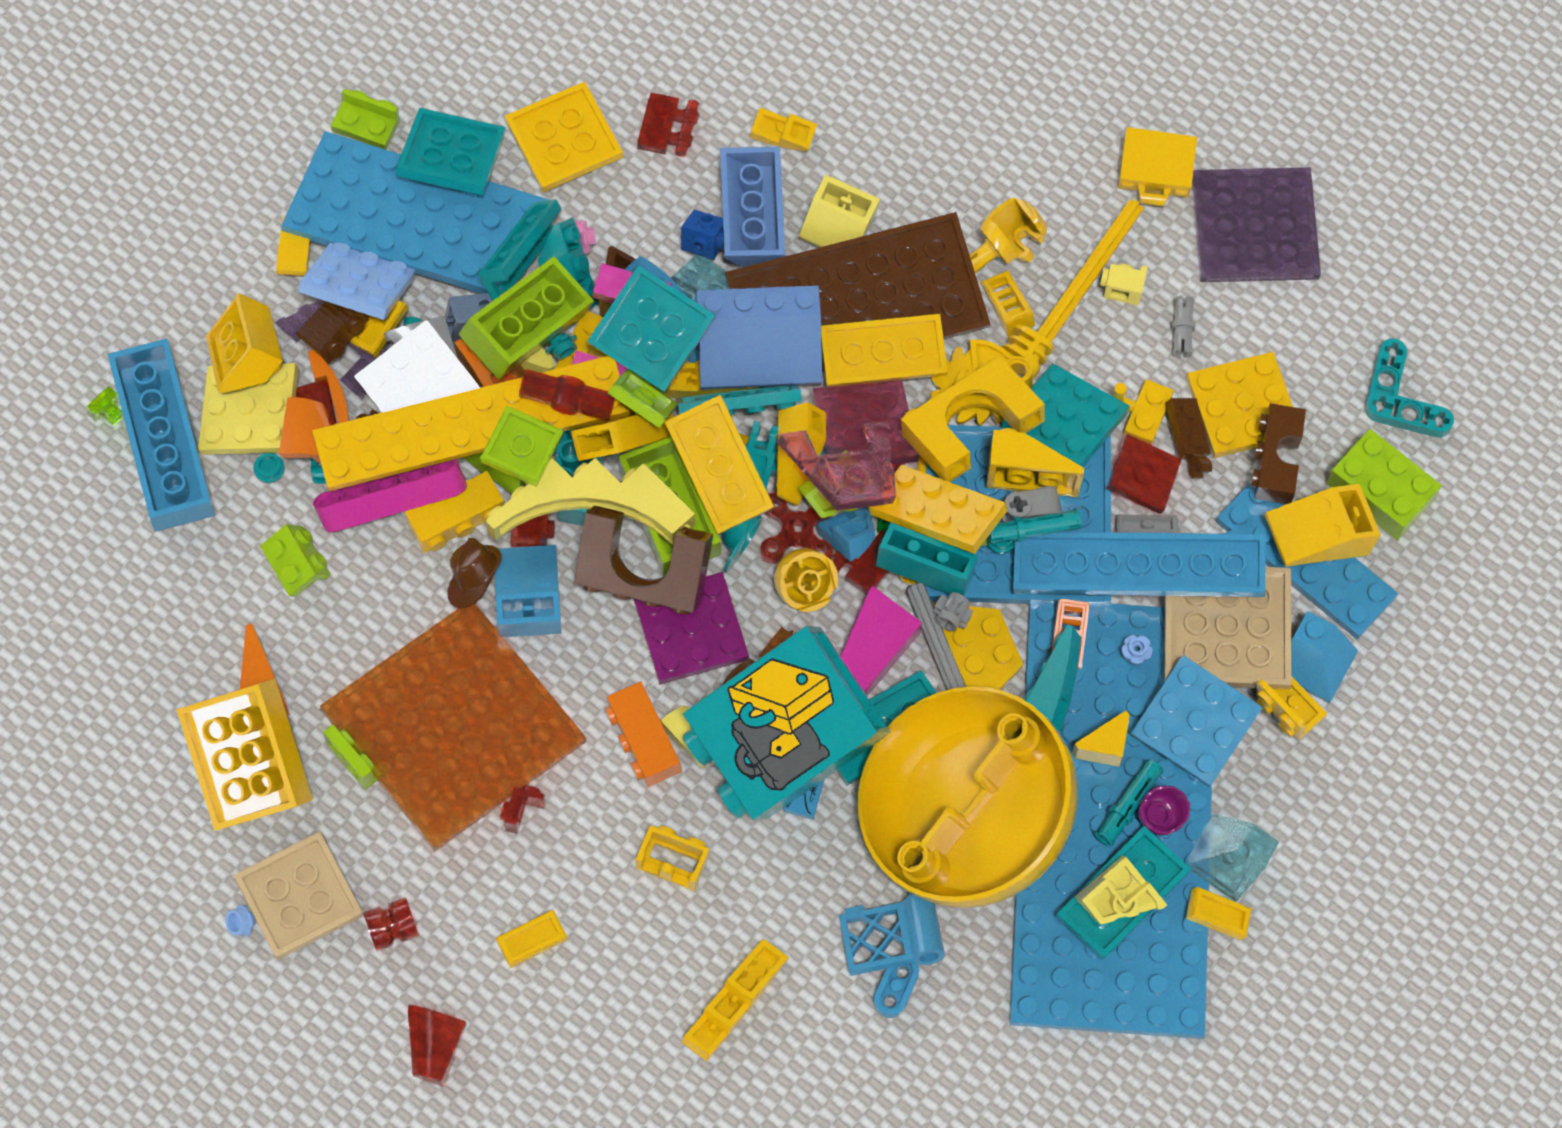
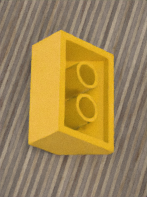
[205,293,283,393]

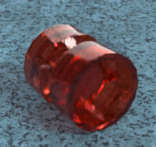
[363,897,419,952]

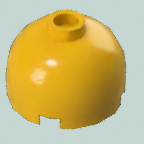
[774,548,838,612]

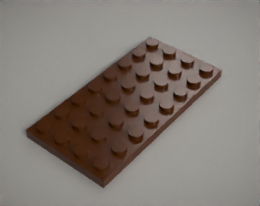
[725,212,991,388]

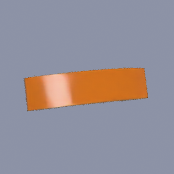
[308,350,350,423]

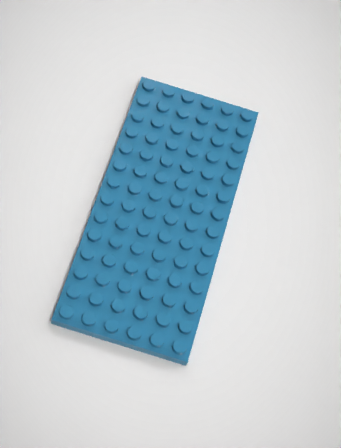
[1010,602,1212,1039]

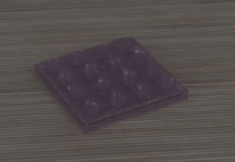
[1192,167,1321,282]

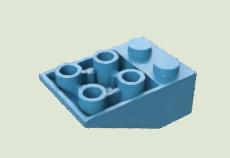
[495,545,562,638]

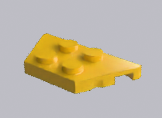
[933,603,1023,690]

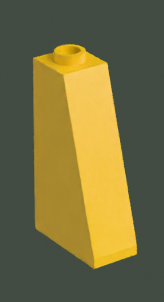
[571,412,674,461]

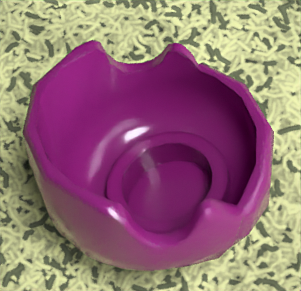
[1138,786,1190,835]

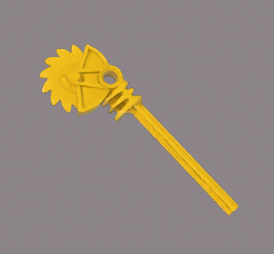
[931,199,1144,425]

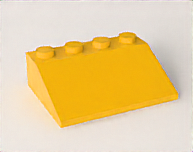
[176,679,313,831]

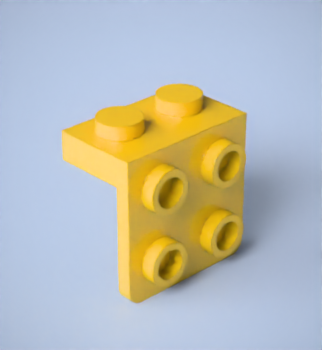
[1256,676,1327,741]

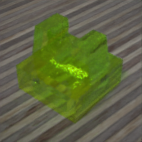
[86,386,122,426]

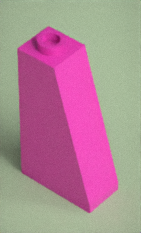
[841,586,922,697]

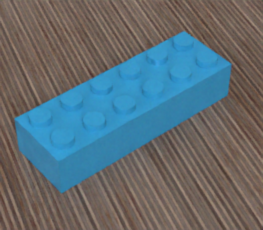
[107,338,215,532]

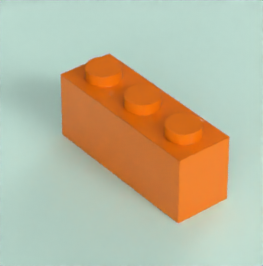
[605,681,682,787]

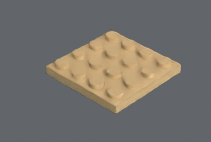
[1164,567,1292,689]

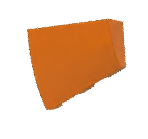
[279,397,331,463]

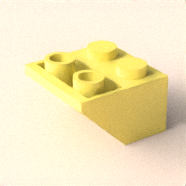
[798,174,880,247]

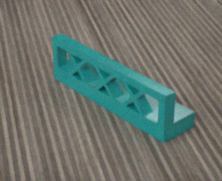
[478,199,562,300]

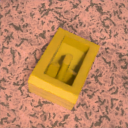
[1072,711,1130,767]

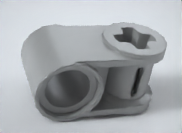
[1002,486,1062,522]

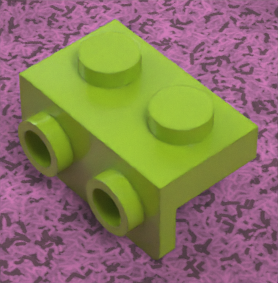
[260,524,331,597]

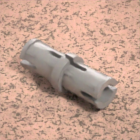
[1171,295,1195,358]

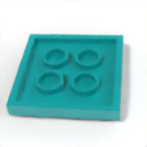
[396,108,506,196]
[587,265,716,393]
[1002,363,1129,467]

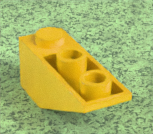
[776,402,826,506]

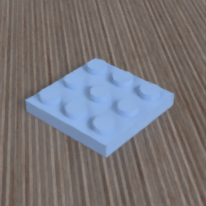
[298,243,415,320]

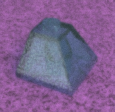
[1186,814,1279,902]

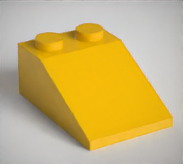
[986,428,1084,497]

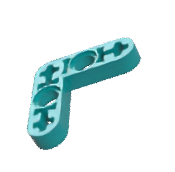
[1365,338,1454,438]

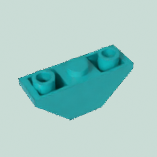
[537,217,599,309]

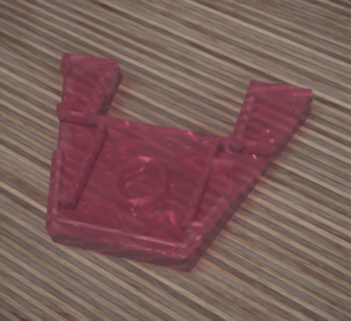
[778,421,896,511]

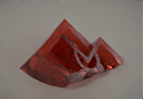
[408,1005,467,1087]

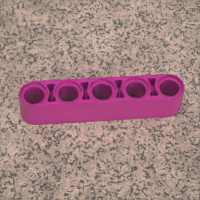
[313,459,467,532]

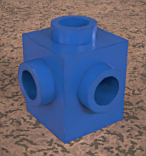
[681,209,724,260]

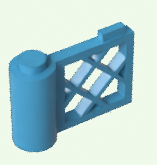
[839,893,945,976]

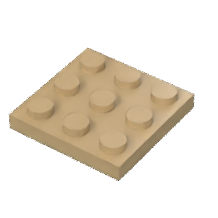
[233,831,364,961]

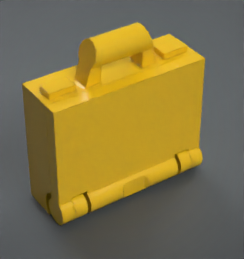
[1118,127,1197,207]

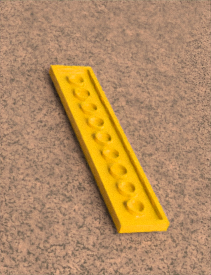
[312,356,630,492]

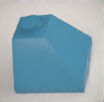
[1291,611,1358,704]

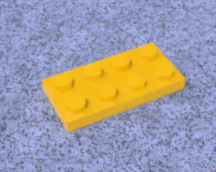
[821,314,948,388]
[665,395,775,535]
[868,465,1007,554]

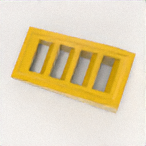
[981,271,1035,337]

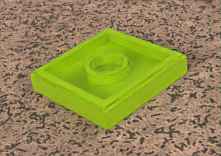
[608,369,677,428]
[480,406,563,487]

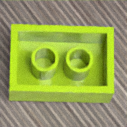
[1326,428,1442,541]

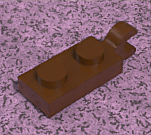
[1165,398,1212,479]

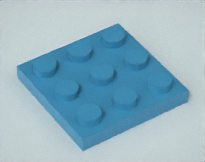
[1130,655,1263,787]

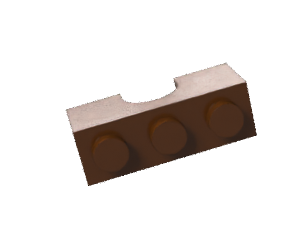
[1250,403,1306,504]

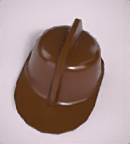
[447,538,502,609]

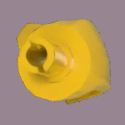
[969,198,1048,273]

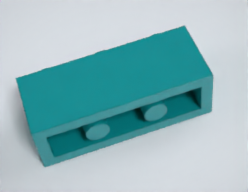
[876,522,978,596]

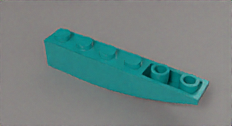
[1025,624,1082,733]

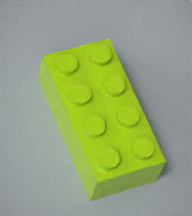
[458,256,594,380]
[618,437,721,576]

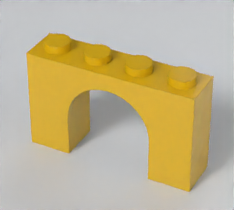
[901,356,1045,482]

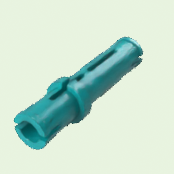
[987,509,1082,544]
[1095,760,1164,847]

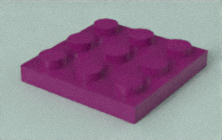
[633,572,749,685]

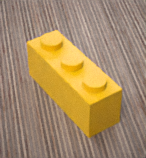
[404,471,505,553]

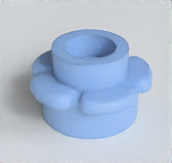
[1122,635,1153,664]
[225,905,255,937]

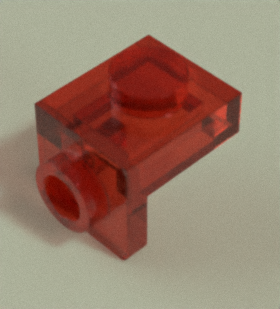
[500,785,546,834]

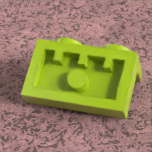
[330,88,400,150]
[323,724,389,790]

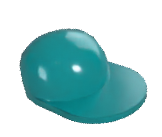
[722,515,763,573]

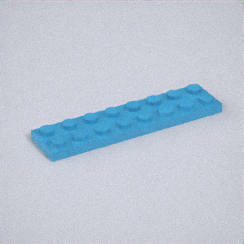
[1013,532,1266,597]

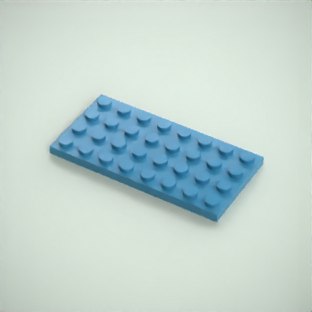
[281,131,549,293]

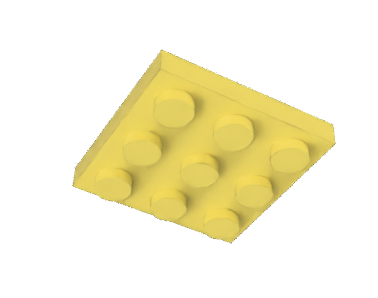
[198,363,299,455]

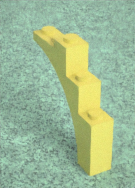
[486,458,695,545]

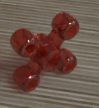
[760,492,833,564]

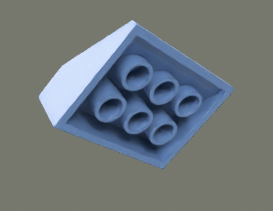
[694,286,822,389]

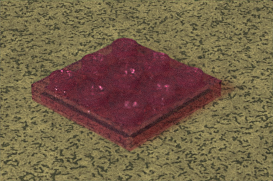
[812,380,920,467]

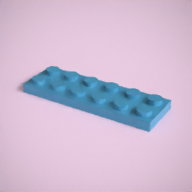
[1215,482,1399,640]

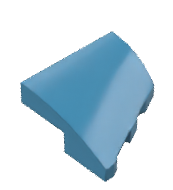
[817,504,875,562]

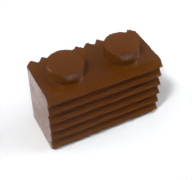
[296,301,370,364]

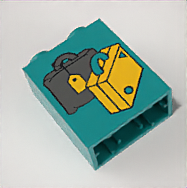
[683,626,891,820]

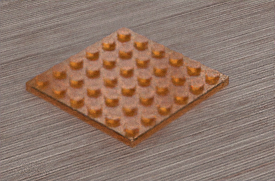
[320,604,587,852]

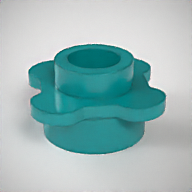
[545,333,577,361]

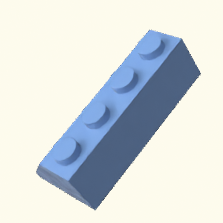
[720,147,785,267]

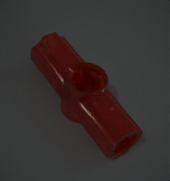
[519,369,615,421]

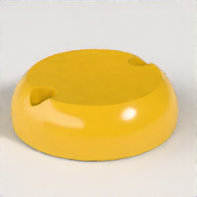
[858,686,1078,908]

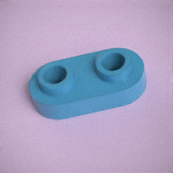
[874,955,919,1018]

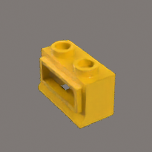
[635,825,710,891]

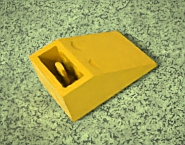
[1265,484,1381,567]

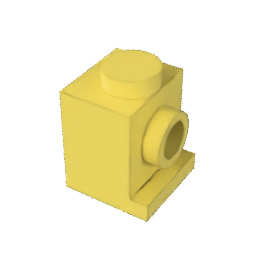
[1100,264,1148,306]

